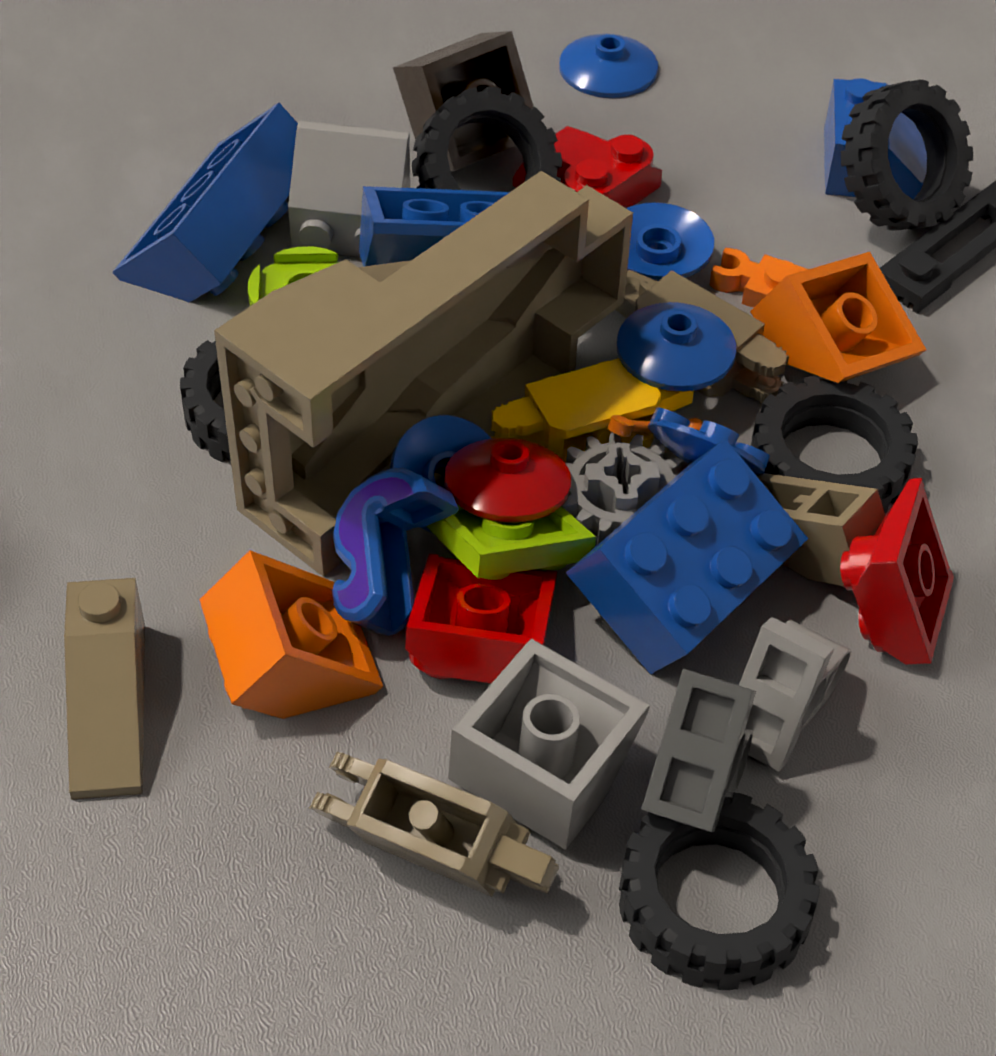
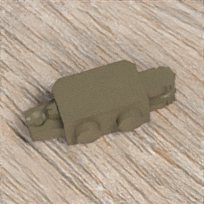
[615,269,789,404]
[309,751,559,897]

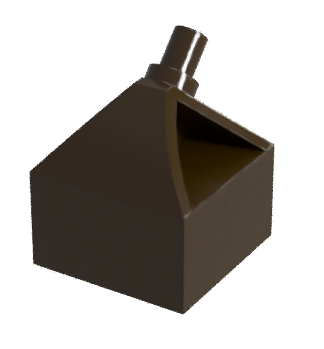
[393,31,534,171]

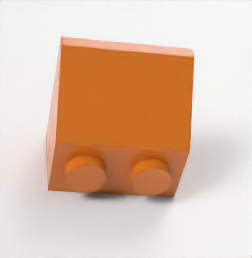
[750,251,927,383]
[199,550,383,719]

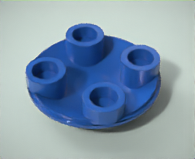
[648,407,770,476]

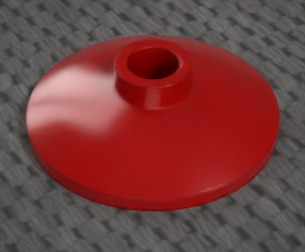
[444,438,571,522]

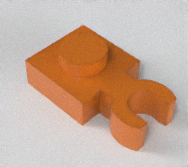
[709,248,807,308]

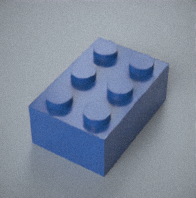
[566,439,809,675]

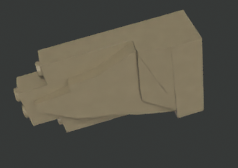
[214,171,633,577]

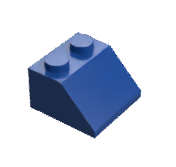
[824,78,927,199]

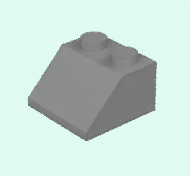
[288,120,410,257]
[448,639,650,850]

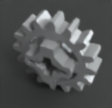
[562,432,682,545]

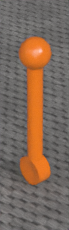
[607,415,703,437]

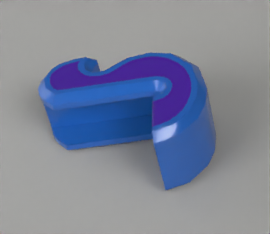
[332,468,459,636]

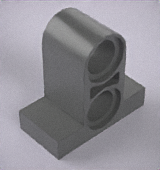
[641,669,756,832]

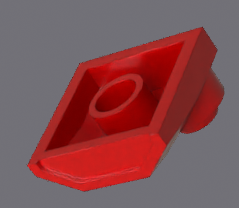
[512,126,663,208]
[840,478,954,665]
[405,554,557,684]

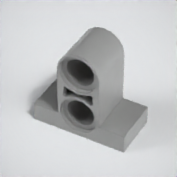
[739,617,851,771]

